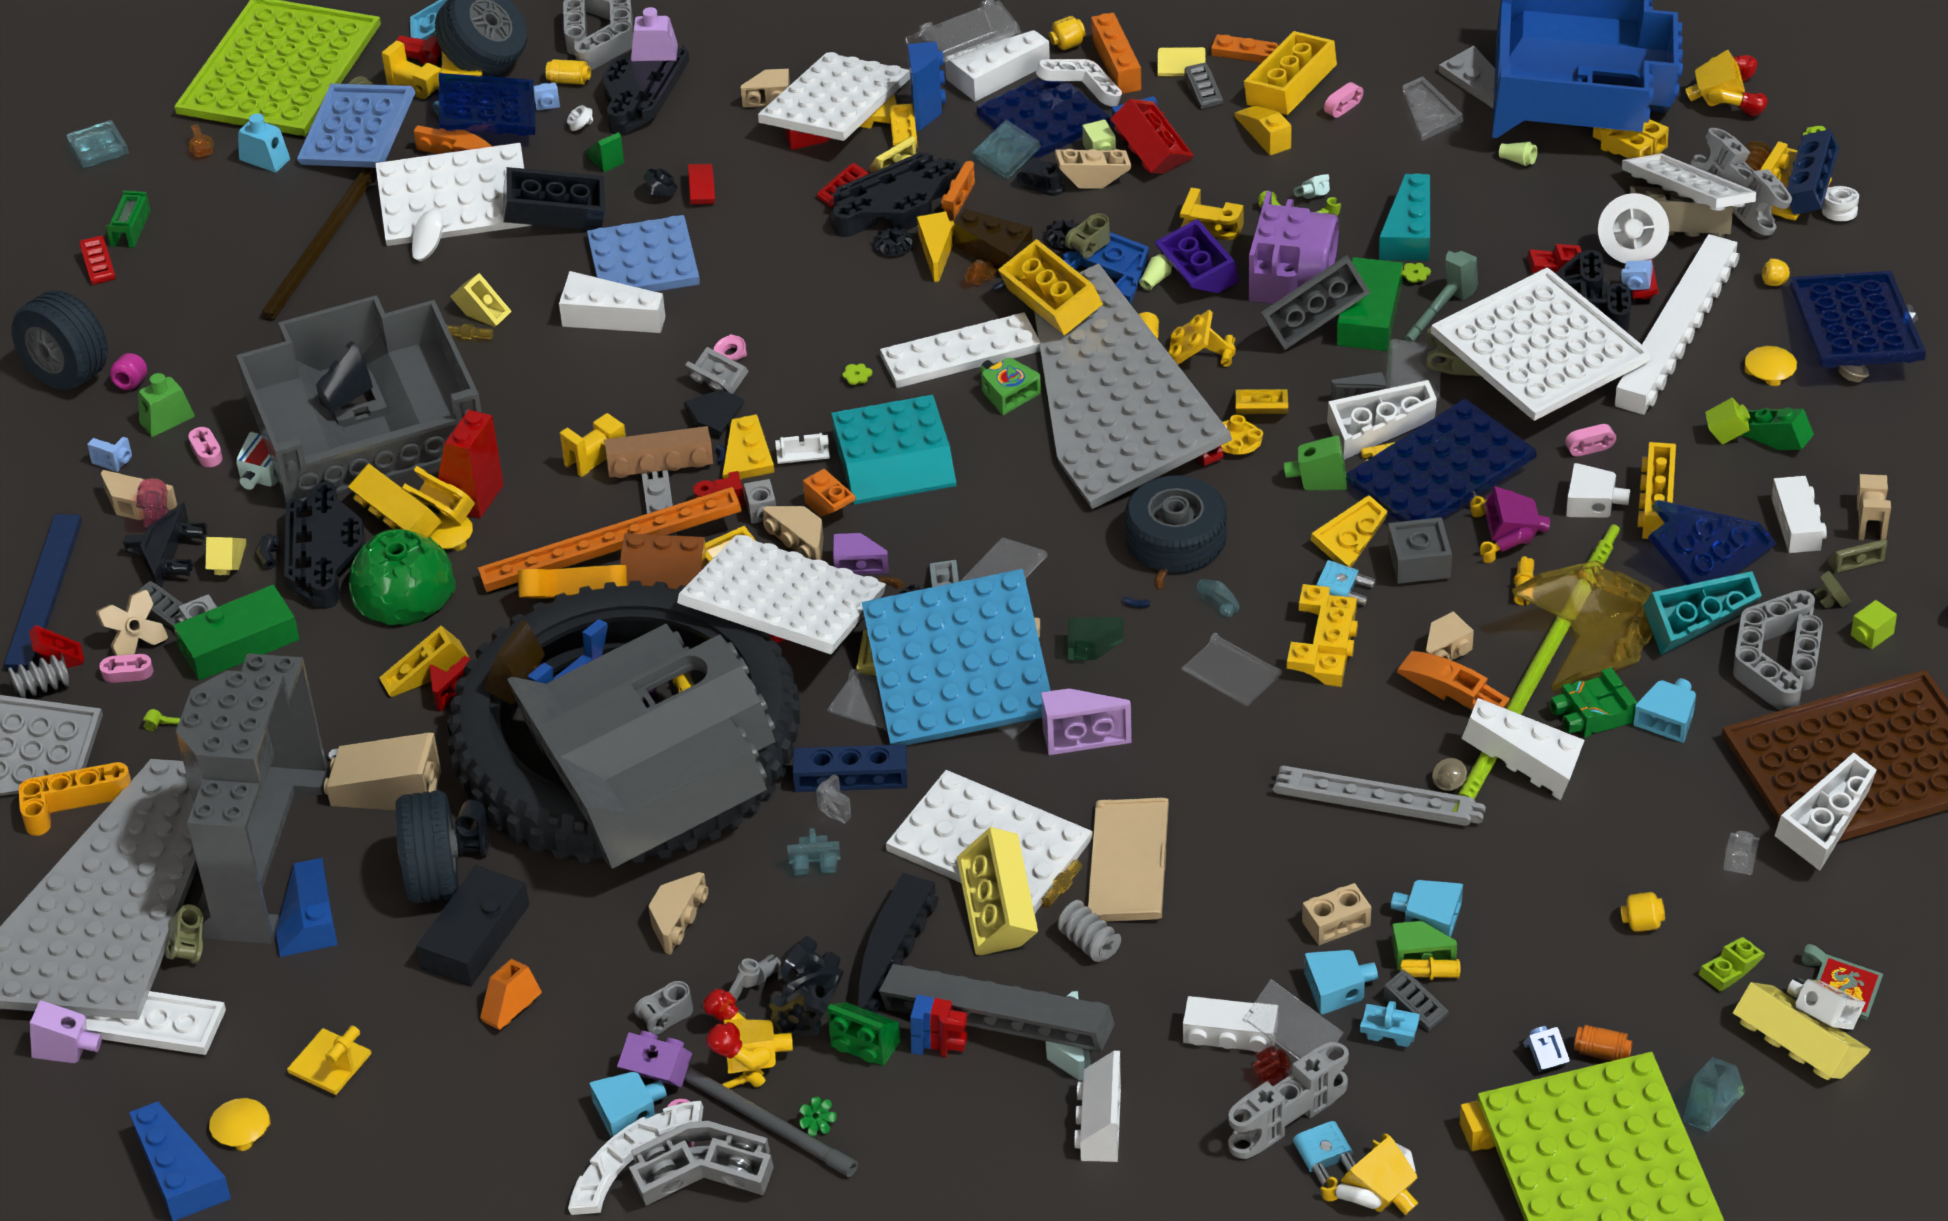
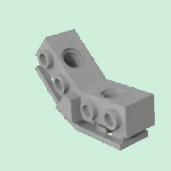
[629,1121,774,1206]

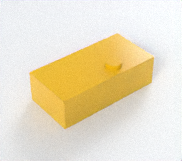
[1244,31,1337,115]
[998,239,1103,336]

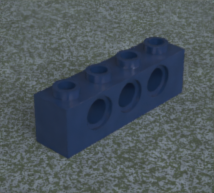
[1787,129,1839,215]
[793,744,908,792]

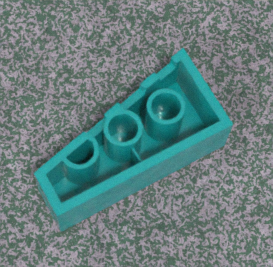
[1379,173,1430,261]
[1643,571,1762,655]

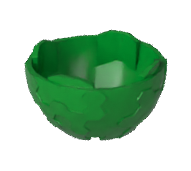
[349,529,456,626]

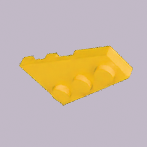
[723,414,774,479]
[1310,495,1388,567]

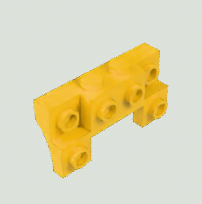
[1287,584,1358,687]

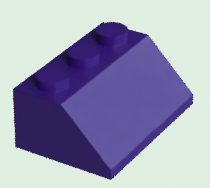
[1155,219,1239,293]

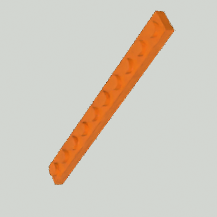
[478,487,741,592]

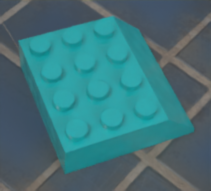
[831,395,956,505]

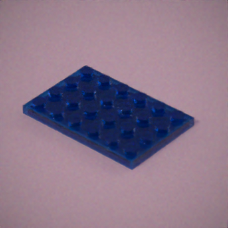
[1789,271,1926,368]
[1346,399,1537,522]

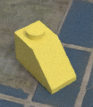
[450,273,512,327]
[206,537,246,575]

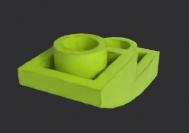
[1699,937,1765,992]

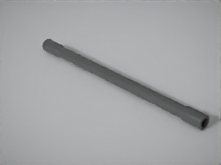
[655,1056,858,1177]

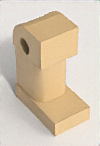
[1857,474,1891,540]

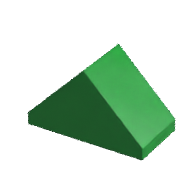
[584,132,624,172]

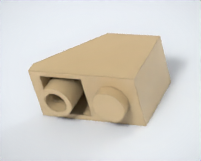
[741,69,790,107]
[1426,611,1474,661]

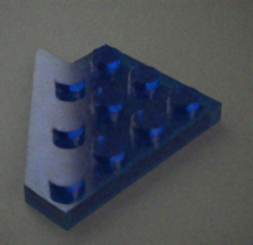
[1648,500,1777,585]

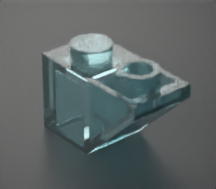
[1683,1057,1745,1132]

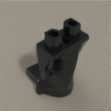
[769,936,844,1036]

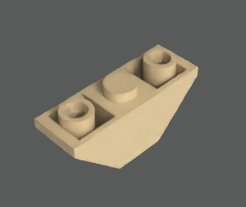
[1055,149,1131,189]
[101,470,177,520]
[763,506,824,560]
[649,872,708,955]

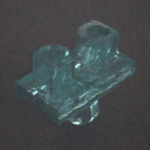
[787,828,841,876]

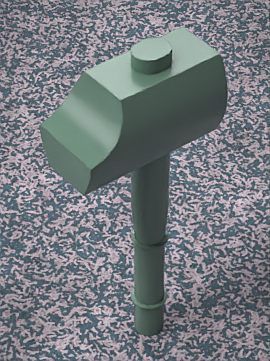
[1404,251,1478,344]

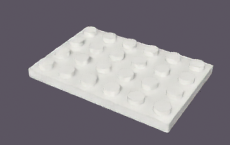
[758,52,910,141]
[375,143,532,246]
[886,770,1093,914]

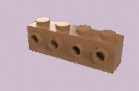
[604,426,713,478]

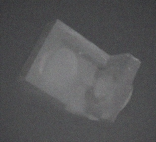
[816,774,851,824]
[1724,831,1760,875]

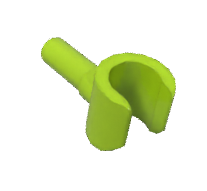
[1316,197,1341,216]
[143,709,180,731]

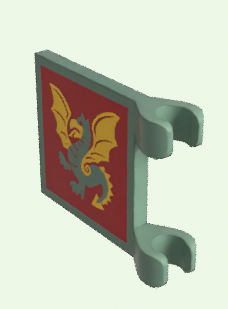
[1789,944,1883,1020]

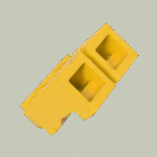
[1593,119,1669,159]

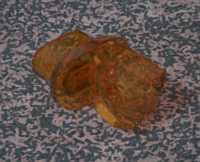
[188,124,214,157]
[965,259,997,285]

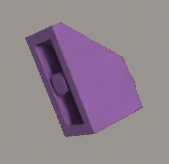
[833,533,889,575]

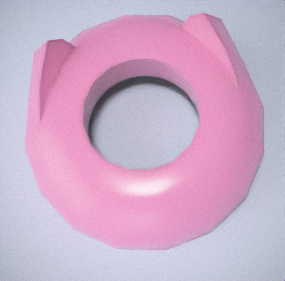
[714,334,747,361]

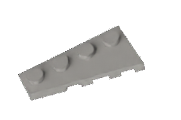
[1439,45,1495,108]

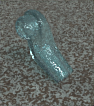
[1197,579,1239,618]

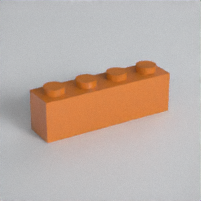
[1091,13,1141,94]

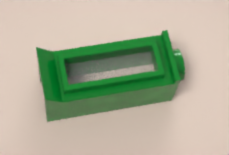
[105,190,151,248]

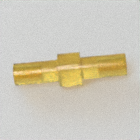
[447,324,494,340]
[1042,860,1082,906]

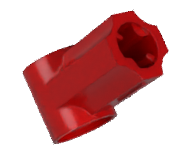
[397,36,442,65]

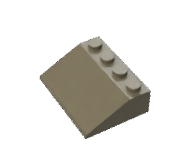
[1629,186,1733,238]

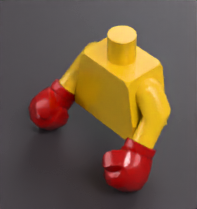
[1686,50,1767,116]
[702,989,793,1073]

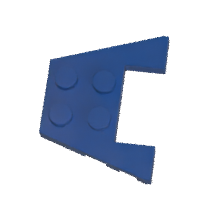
[1062,232,1149,304]
[527,619,608,684]

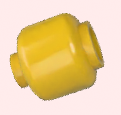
[1049,16,1086,50]
[1621,892,1665,932]

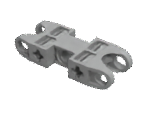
[1690,128,1792,235]
[1228,1042,1349,1159]

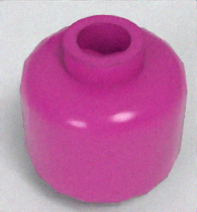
[110,353,148,390]

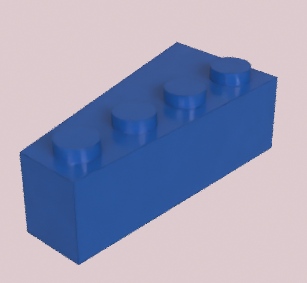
[129,1101,231,1221]

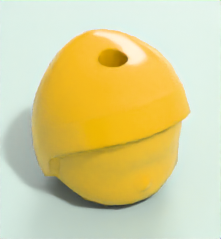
[1762,258,1790,286]

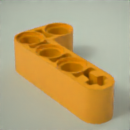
[518,565,627,599]
[18,762,131,836]

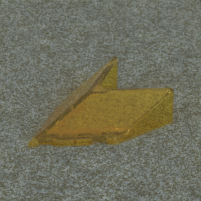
[1512,560,1653,692]

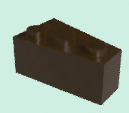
[954,209,1033,269]

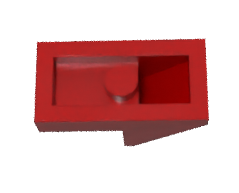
[29,625,84,668]
[430,656,472,712]

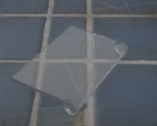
[1387,339,1441,400]
[960,537,1048,582]
[1181,633,1282,707]
[827,669,888,732]
[1242,979,1344,1060]

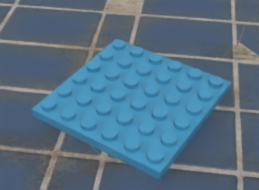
[862,569,1051,746]

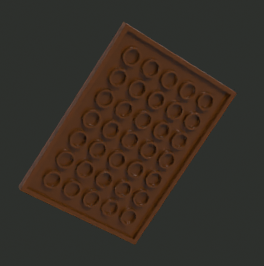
[1721,669,1948,842]

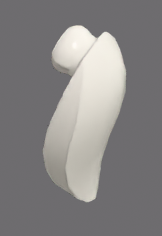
[412,209,443,262]

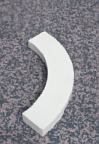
[568,1100,704,1215]

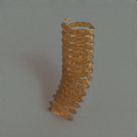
[1155,569,1168,589]
[879,576,905,589]

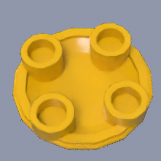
[1745,346,1797,386]
[1221,415,1263,455]
[428,513,473,551]
[209,1098,271,1151]

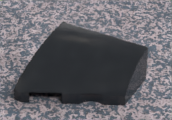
[316,341,373,413]

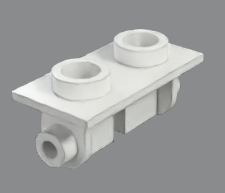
[775,433,830,464]

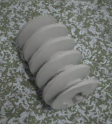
[8,652,69,698]
[1058,900,1121,962]

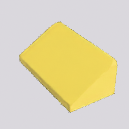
[1158,47,1205,76]
[869,136,916,173]

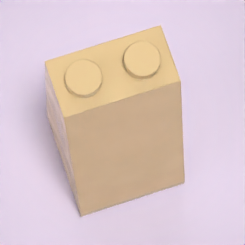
[324,733,441,810]

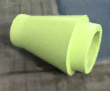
[1499,142,1537,166]
[1139,254,1173,291]

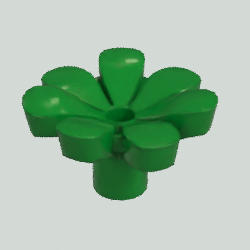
[798,1097,837,1137]

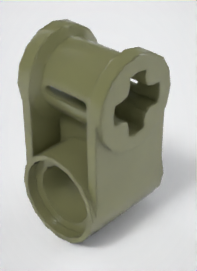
[1065,213,1111,258]
[165,904,203,964]

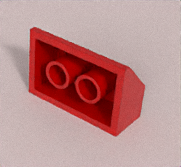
[1111,99,1194,174]

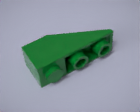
[1742,407,1814,450]

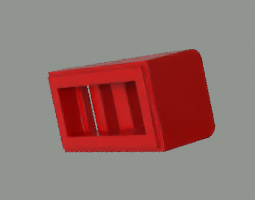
[817,163,868,209]
[79,236,116,285]

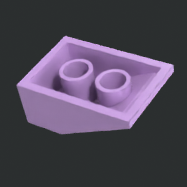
[1041,689,1132,755]

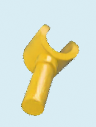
[722,1069,765,1089]

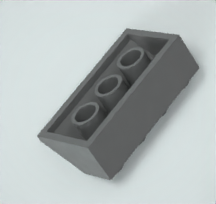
[1261,255,1370,350]

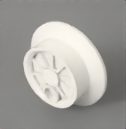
[1598,193,1669,263]

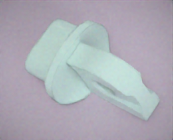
[1294,174,1330,199]

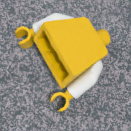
[1320,1134,1418,1215]

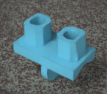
[1360,1001,1420,1047]

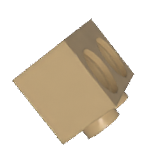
[1302,883,1371,946]

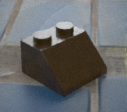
[484,620,545,705]

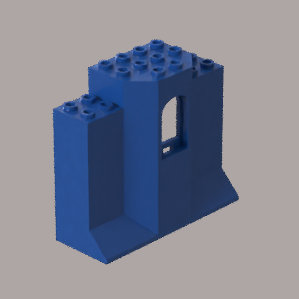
[1492,0,1683,138]

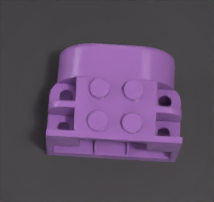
[1249,191,1339,304]

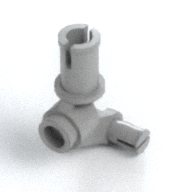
[729,955,781,1017]

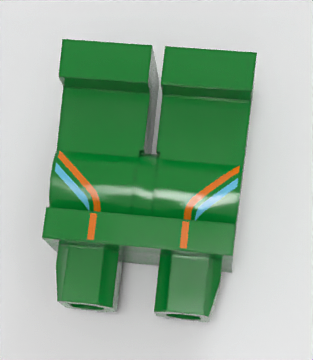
[1549,667,1638,738]

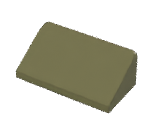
[1827,539,1887,574]

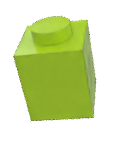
[1705,397,1750,445]
[1851,600,1897,649]

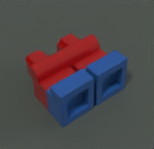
[911,995,967,1058]

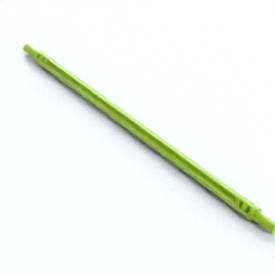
[1452,525,1620,812]

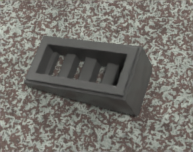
[1184,63,1223,109]
[1331,372,1387,401]
[137,581,183,630]
[1384,970,1449,1031]

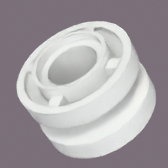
[1822,186,1859,221]

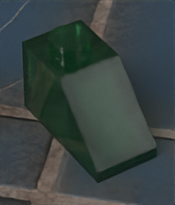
[1068,617,1124,660]

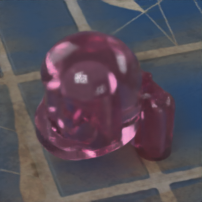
[136,478,169,529]

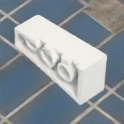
[945,30,1050,102]
[559,271,666,333]
[1327,380,1437,460]
[1462,698,1584,801]
[1775,753,1876,871]

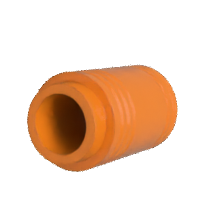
[1574,1025,1632,1061]

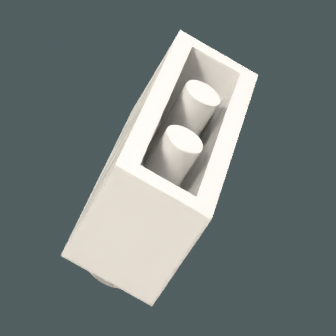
[1771,476,1827,553]
[1183,996,1277,1053]

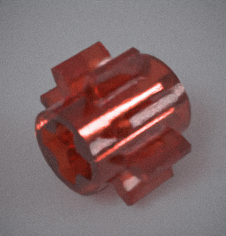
[1253,1046,1291,1086]

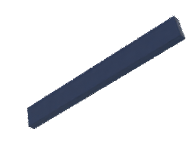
[4,514,82,671]

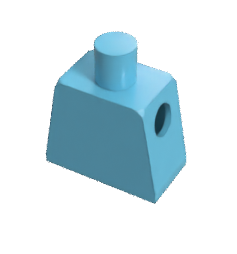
[238,114,290,173]
[1634,678,1696,743]
[1391,880,1463,937]
[1304,950,1378,1015]
[589,1072,667,1138]

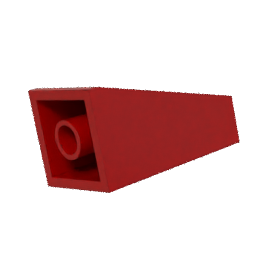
[438,410,504,519]

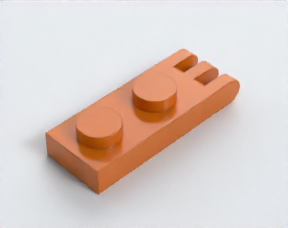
[1211,34,1279,63]
[941,161,975,221]

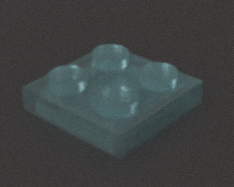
[66,120,129,168]
[973,120,1041,179]

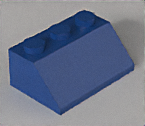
[908,41,946,131]

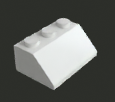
[1075,1051,1121,1162]

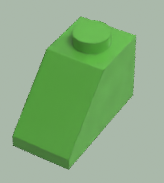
[1392,921,1457,970]

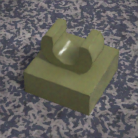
[1814,571,1851,609]

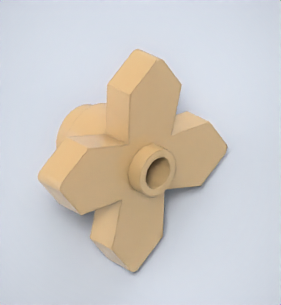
[96,590,168,656]

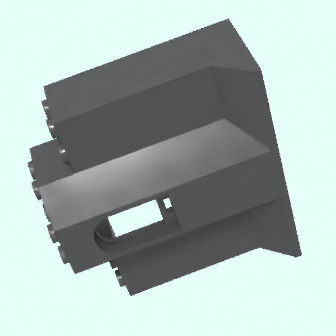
[236,295,482,503]
[507,623,776,869]
[176,653,329,944]

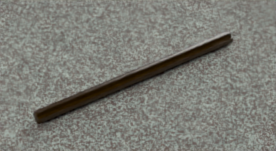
[262,167,377,320]

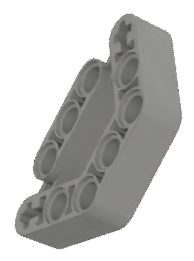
[563,0,633,70]
[1733,590,1823,711]

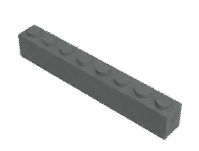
[879,964,1115,1052]

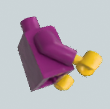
[1470,487,1550,563]

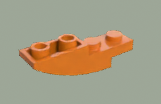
[413,124,493,154]
[1397,651,1510,711]

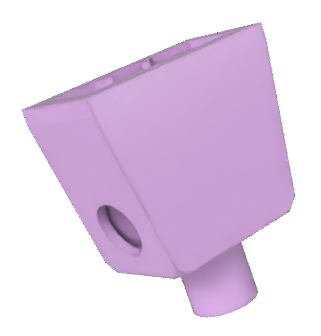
[631,7,678,61]
[30,1000,102,1063]

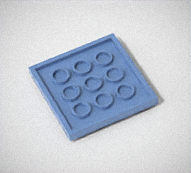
[297,84,416,168]
[587,215,700,292]

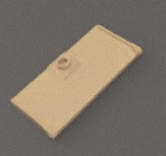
[1088,798,1169,922]

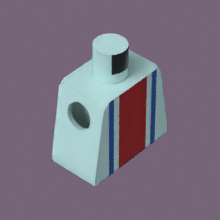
[237,432,279,490]

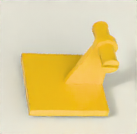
[1168,310,1236,367]
[287,1026,371,1095]

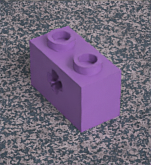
[617,1031,693,1087]

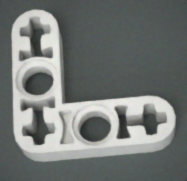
[1036,59,1122,106]

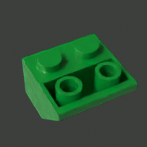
[827,1002,901,1066]

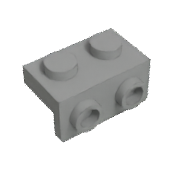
[685,347,749,394]

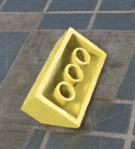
[957,827,1038,956]
[1733,982,1871,1080]

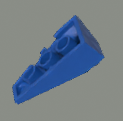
[276,858,338,957]

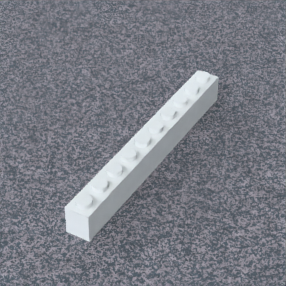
[1615,234,1739,415]

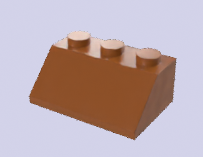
[621,533,706,589]

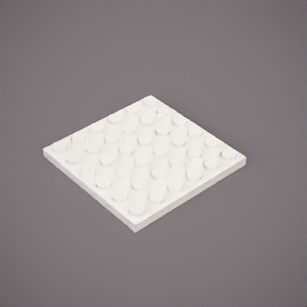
[1430,267,1652,421]
[677,535,886,654]

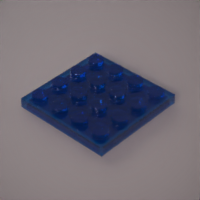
[438,73,536,136]
[977,77,1111,158]

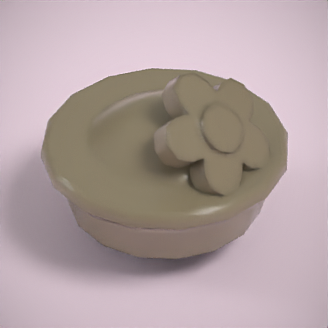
[1839,356,1869,382]
[1432,758,1467,791]

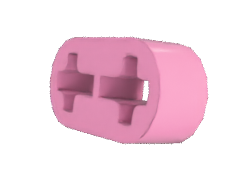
[1324,82,1363,118]
[1565,424,1616,456]
[188,427,223,467]
[99,654,154,683]

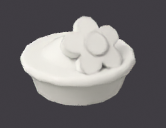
[567,105,593,131]

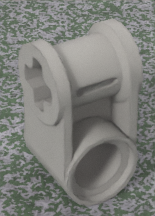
[634,981,693,1034]

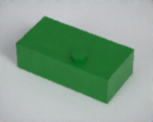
[1337,257,1403,351]
[173,585,300,681]

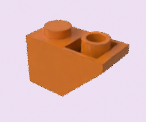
[803,469,856,517]
[480,959,542,1030]

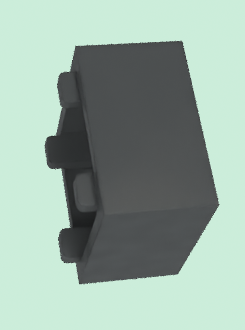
[1388,517,1452,584]

